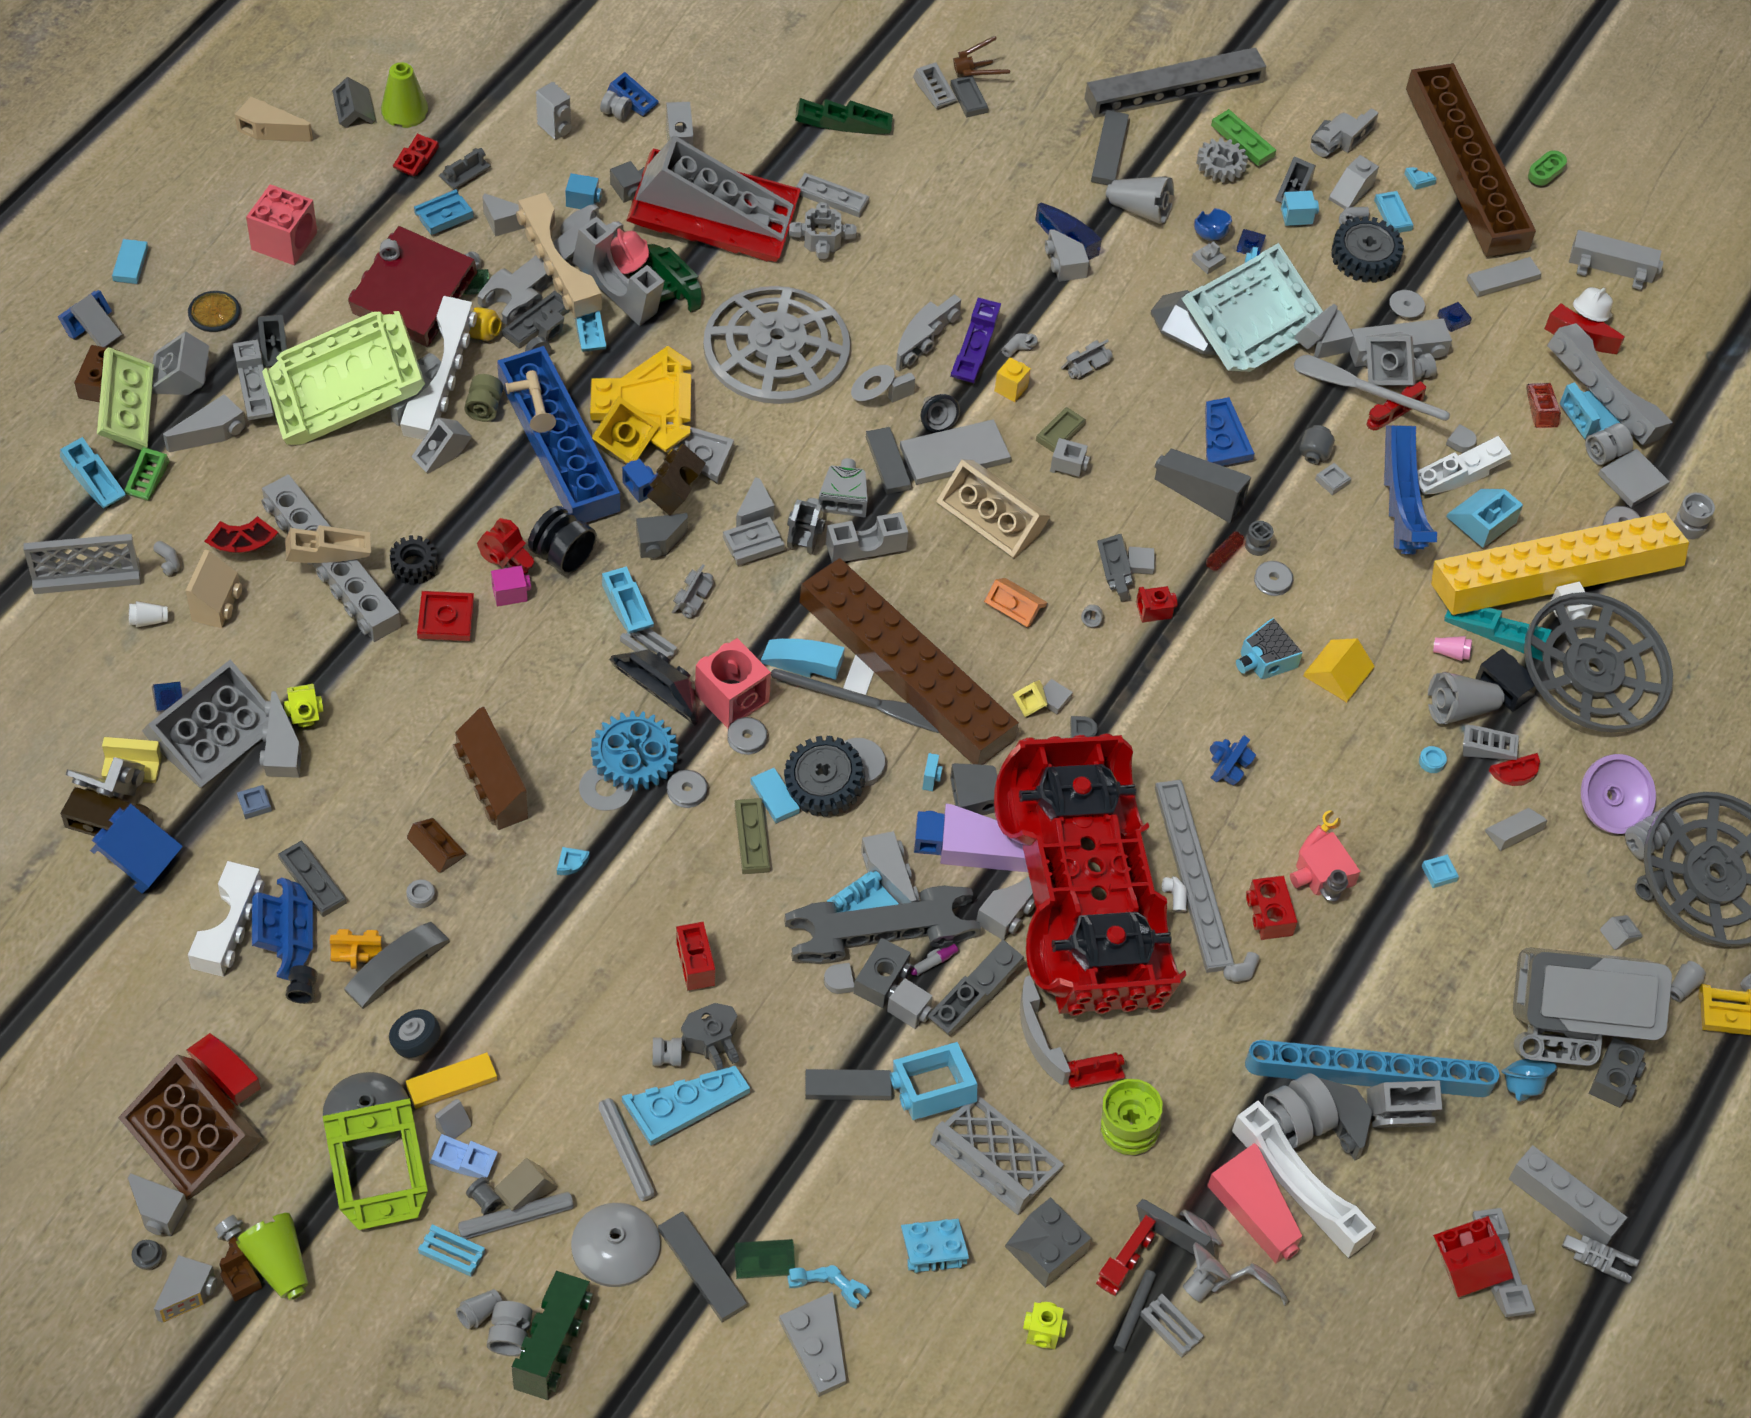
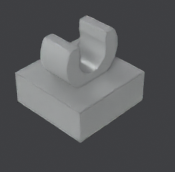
[1192,241,1226,274]

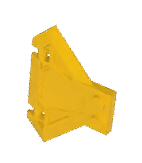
[590,346,691,452]

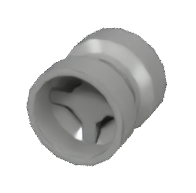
[600,90,632,121]
[1414,353,1437,381]
[652,1037,682,1066]

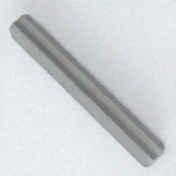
[599,1098,654,1201]
[458,1192,573,1239]

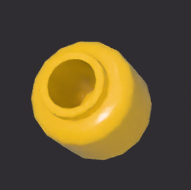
[469,307,502,341]

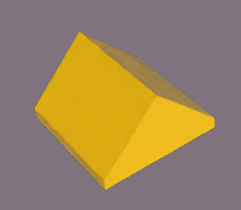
[592,396,660,464]
[1303,638,1375,703]

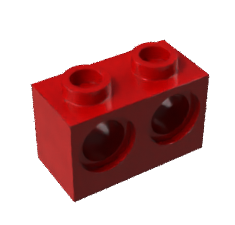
[1246,875,1297,940]
[676,921,715,991]

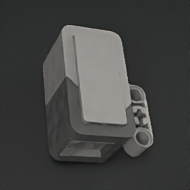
[1513,947,1672,1066]

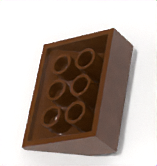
[118,1055,262,1200]

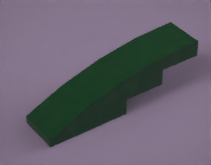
[795,98,893,134]

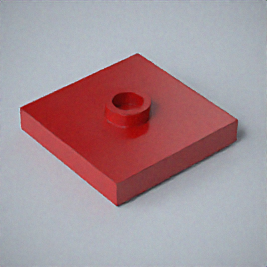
[417,591,474,641]

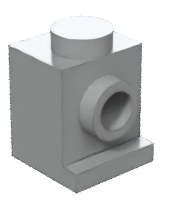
[1050,438,1090,477]

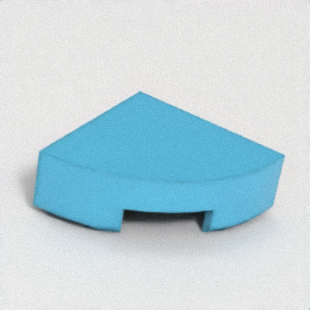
[1404,167,1437,190]
[557,847,590,875]

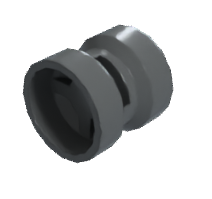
[1245,521,1274,556]

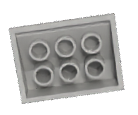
[142,659,269,788]

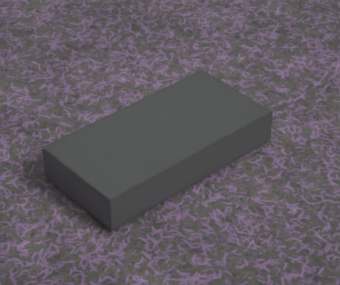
[950,75,988,118]

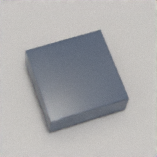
[237,785,272,819]

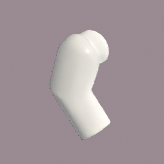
[1162,876,1187,912]

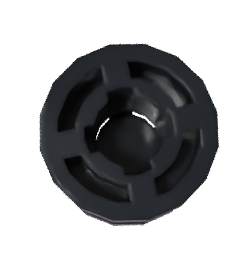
[286,965,318,1004]

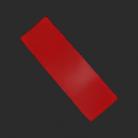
[1544,303,1625,355]
[186,1033,261,1106]

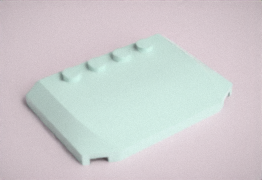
[1181,243,1323,372]

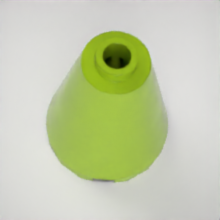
[381,62,428,128]
[236,1212,308,1301]

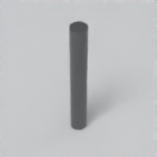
[1113,1270,1156,1352]

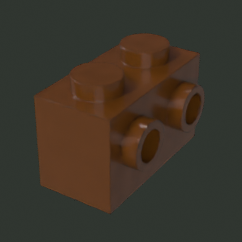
[74,345,120,403]

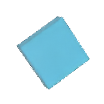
[1422,854,1459,888]

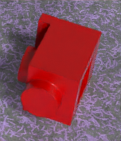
[1136,586,1177,623]

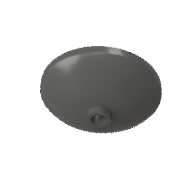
[323,1072,409,1153]

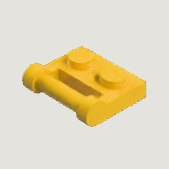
[1699,984,1751,1035]

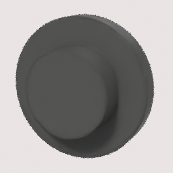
[131,1240,162,1269]

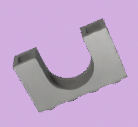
[573,216,664,326]

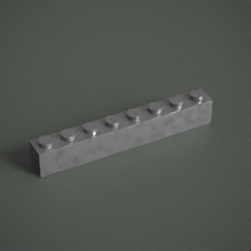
[1084,48,1267,118]

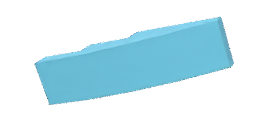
[574,310,606,352]

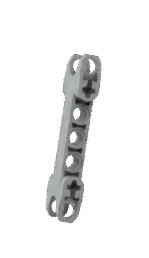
[477,204,624,325]

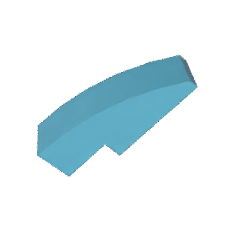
[60,437,126,509]
[602,566,654,634]
[761,639,845,680]

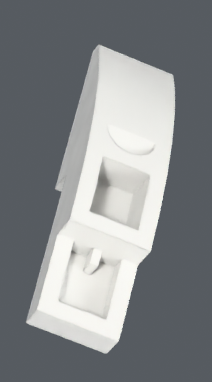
[1417,436,1511,495]

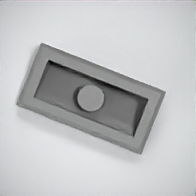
[1485,808,1547,851]

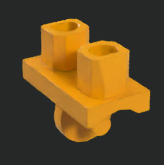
[329,929,382,969]

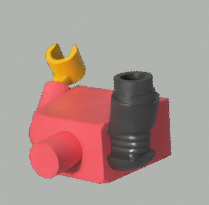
[1290,810,1361,901]

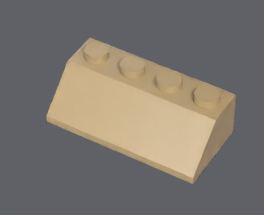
[936,459,1051,558]

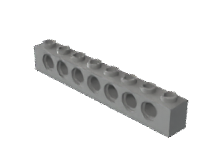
[261,474,401,642]

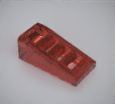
[1526,383,1561,428]

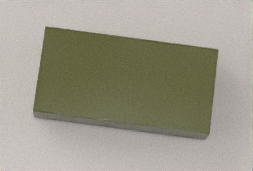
[1036,407,1086,453]

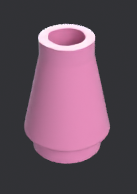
[1433,636,1472,662]

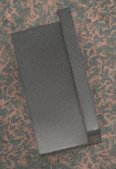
[332,77,376,128]

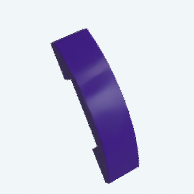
[950,297,1001,383]

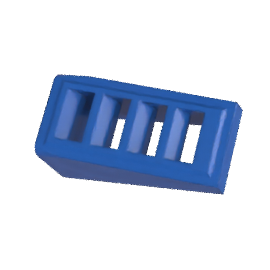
[607,72,659,116]

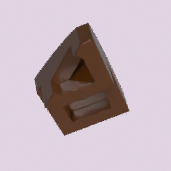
[219,1236,262,1302]

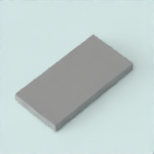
[900,419,1011,485]

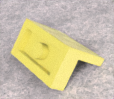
[101,737,162,783]

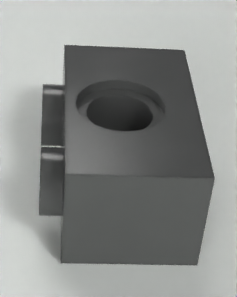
[853,938,912,1008]

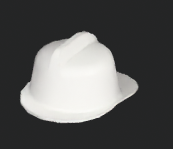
[1573,287,1613,322]

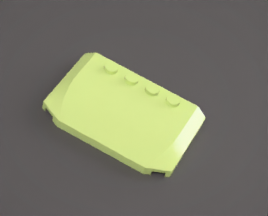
[262,311,425,445]

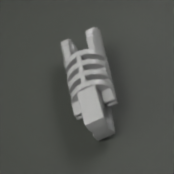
[1562,1235,1639,1284]

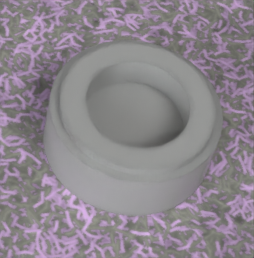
[406,880,435,908]

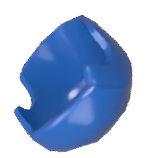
[1194,208,1232,241]

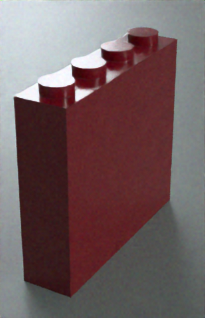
[348,226,478,348]

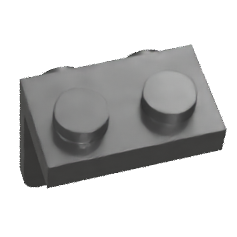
[65,757,145,799]

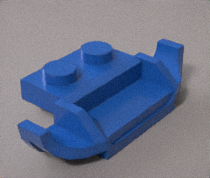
[252,877,313,980]

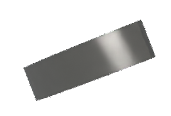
[344,922,450,1009]

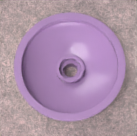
[1581,754,1656,834]

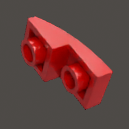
[393,133,439,176]

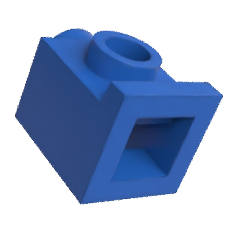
[622,459,658,503]

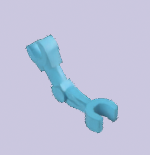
[787,1265,870,1309]

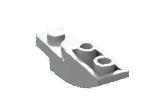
[896,294,961,372]

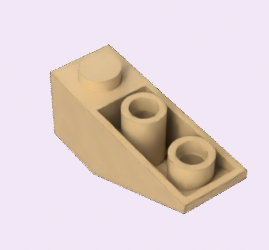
[235,97,313,142]

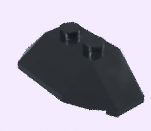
[609,649,698,725]

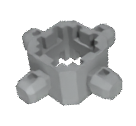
[789,202,856,259]

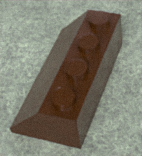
[453,707,528,830]

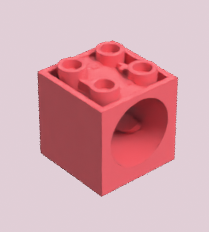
[246,184,317,265]
[695,638,771,728]

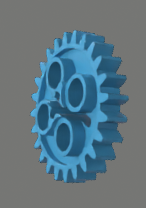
[591,711,678,791]

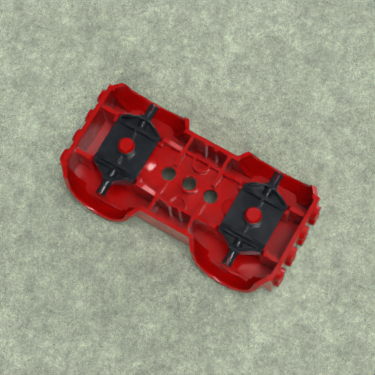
[994,734,1186,1016]

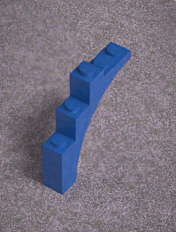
[1384,425,1437,554]

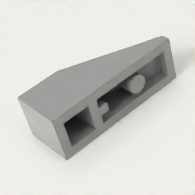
[163,394,246,452]

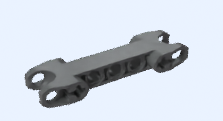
[784,885,981,964]

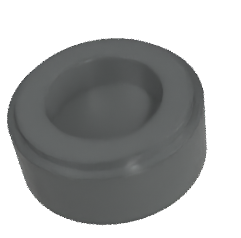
[525,337,551,355]

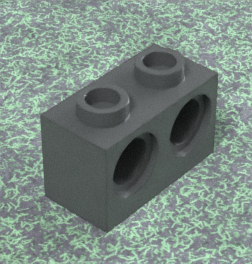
[1588,1037,1646,1108]

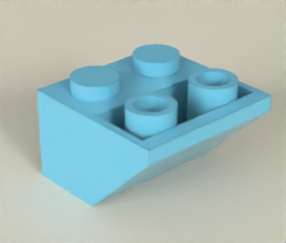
[1446,489,1523,548]

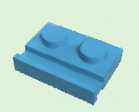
[414,189,474,235]

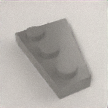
[779,1292,846,1397]

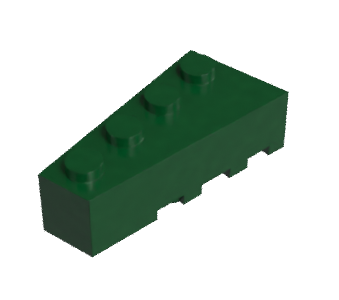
[511,1270,594,1400]

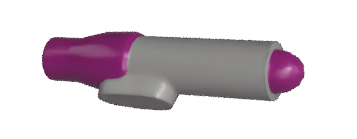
[910,944,958,976]

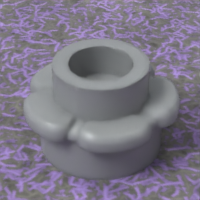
[214,1215,243,1242]

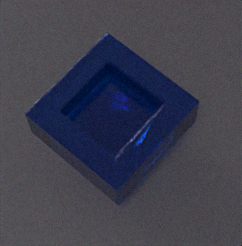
[1236,229,1266,256]
[1437,302,1472,332]
[152,681,182,712]

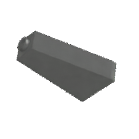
[1154,448,1251,523]

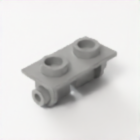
[1061,339,1113,379]
[672,564,714,618]

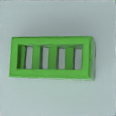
[124,447,170,501]

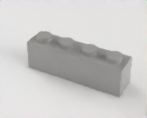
[1349,318,1452,367]
[1509,1145,1627,1246]

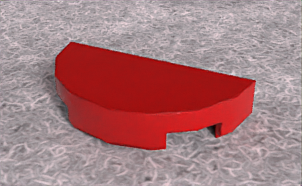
[1489,753,1540,786]

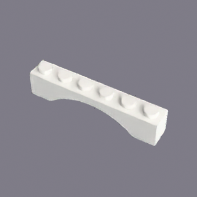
[400,296,477,440]
[1232,1101,1376,1258]

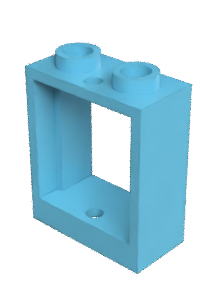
[890,1042,977,1120]

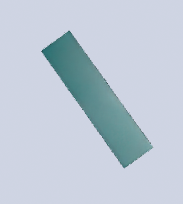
[1444,607,1552,661]

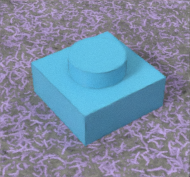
[922,753,943,791]

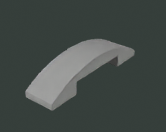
[233,340,273,420]
[1020,975,1071,1086]
[1472,1208,1535,1317]

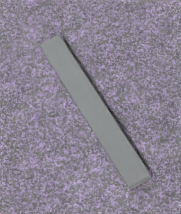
[1155,780,1234,973]

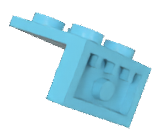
[1559,382,1622,439]

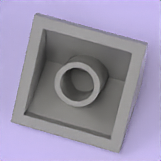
[1366,332,1415,385]

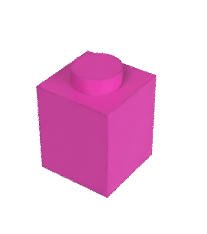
[491,566,531,607]

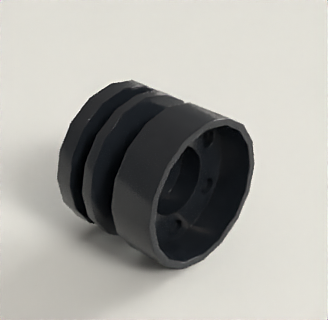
[528,506,597,575]

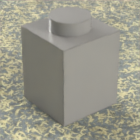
[887,978,933,1029]

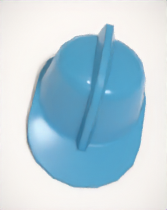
[1501,1059,1557,1102]

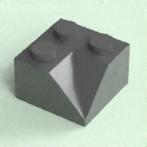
[1005,1197,1091,1288]

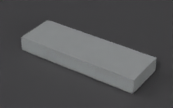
[796,173,869,217]
[1467,257,1541,297]

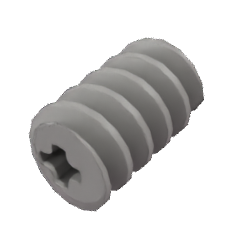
[1625,807,1684,859]

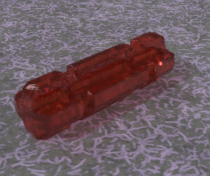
[1206,531,1245,570]

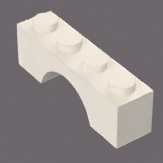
[188,861,264,977]

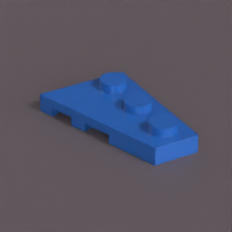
[1205,397,1255,466]

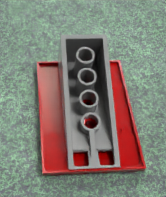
[626,135,801,262]

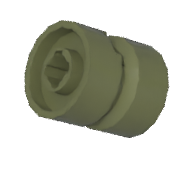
[464,374,503,422]

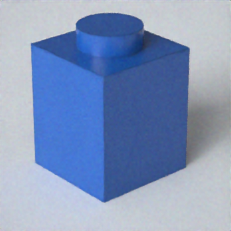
[914,811,945,855]

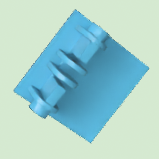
[827,871,899,913]
[901,1219,969,1273]

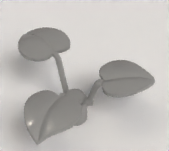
[1179,1210,1288,1306]

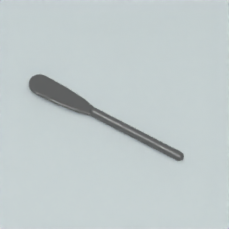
[771,669,939,733]

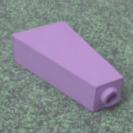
[940,804,1028,872]

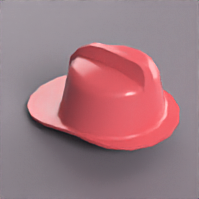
[610,228,649,274]

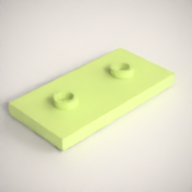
[97,347,154,450]

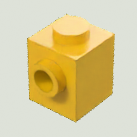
[994,357,1031,402]

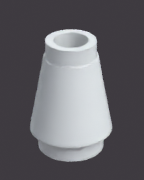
[129,601,168,628]

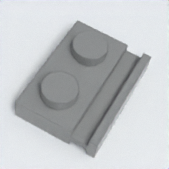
[723,517,785,565]

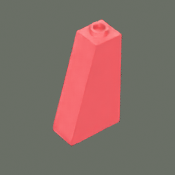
[1207,1143,1302,1263]

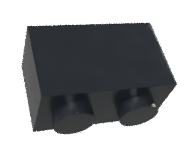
[1476,648,1537,712]

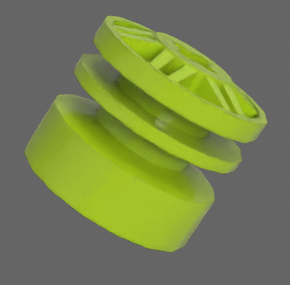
[1101,1079,1163,1155]

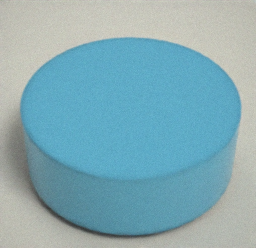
[1419,746,1447,773]

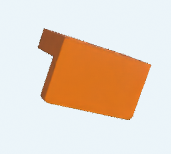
[984,578,1047,627]

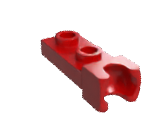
[1096,1215,1156,1296]

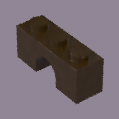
[647,444,706,516]

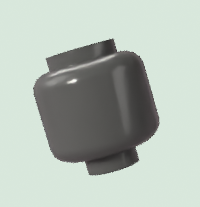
[1299,425,1335,464]

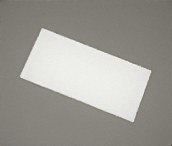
[843,655,874,695]

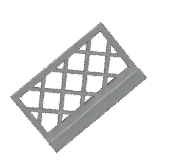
[24,534,141,594]
[930,1094,1064,1215]

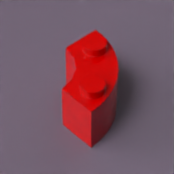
[204,516,279,553]

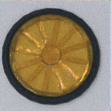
[188,291,240,332]

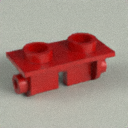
[1067,1052,1125,1089]

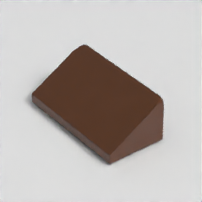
[407,818,466,873]

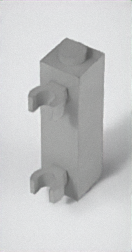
[1569,230,1663,290]

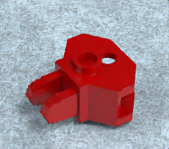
[477,518,534,574]

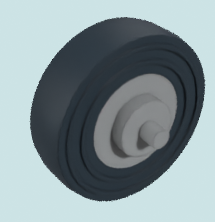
[389,1009,441,1058]

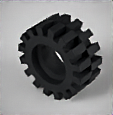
[390,535,438,585]

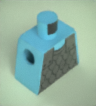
[1236,618,1303,679]

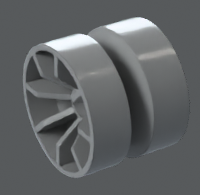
[1264,1073,1338,1148]

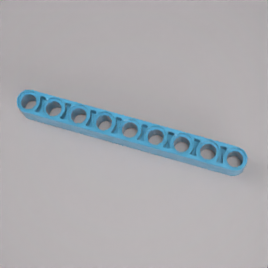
[1245,1040,1499,1097]

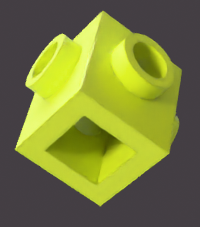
[283,684,324,727]
[1023,1302,1067,1349]

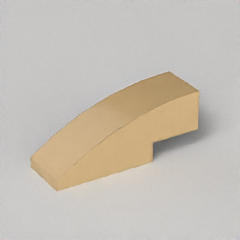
[285,525,371,563]

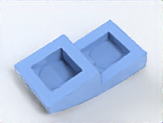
[429,1134,497,1178]

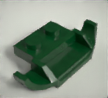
[628,244,701,312]

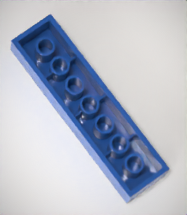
[497,346,620,523]

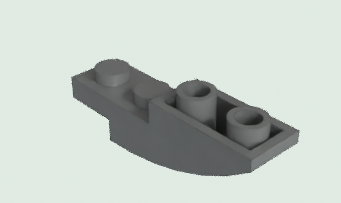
[927,940,1024,1035]

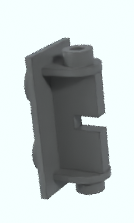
[439,148,491,190]

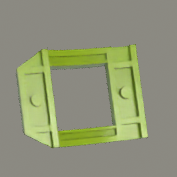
[322,1098,428,1230]

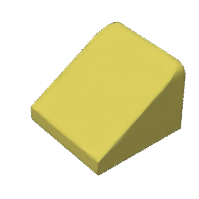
[1013,680,1048,717]

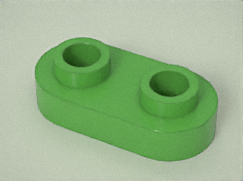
[1528,150,1567,185]

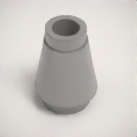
[1670,961,1706,1002]
[456,1289,502,1329]

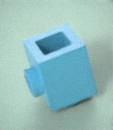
[1281,191,1319,226]

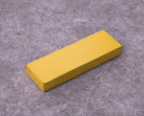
[406,1052,497,1109]

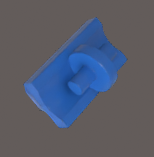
[1210,735,1256,786]

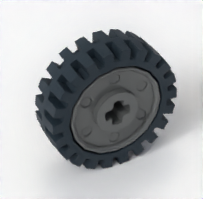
[1331,216,1404,283]
[784,736,865,817]

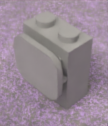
[1366,1081,1442,1128]

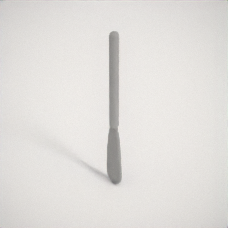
[1294,355,1450,421]

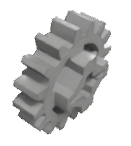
[1196,138,1248,182]

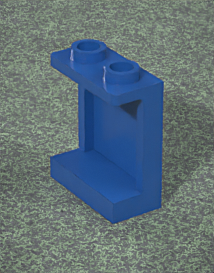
[90,804,183,894]

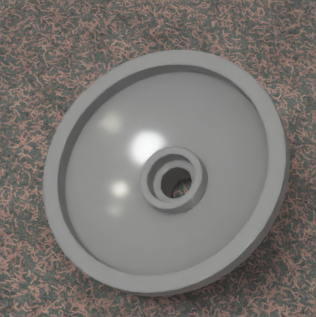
[571,1203,660,1287]

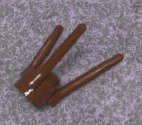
[953,36,1011,77]

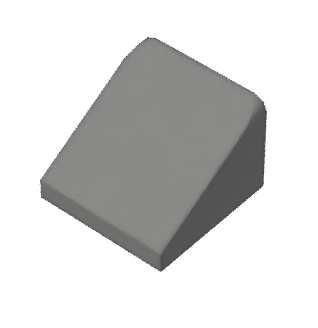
[1600,915,1643,950]
[435,1099,471,1139]

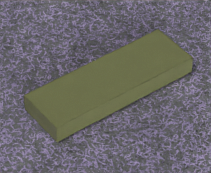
[735,798,770,874]

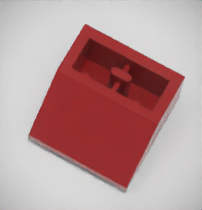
[1433,1216,1513,1297]

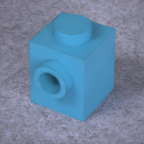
[565,173,602,209]

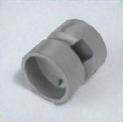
[1585,423,1633,465]
[1674,492,1715,539]
[487,1301,533,1356]

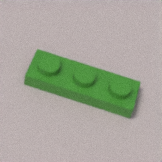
[1211,109,1276,166]

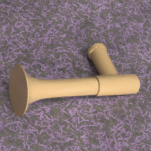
[505,370,556,432]

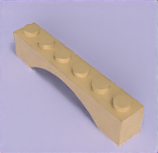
[516,192,602,318]

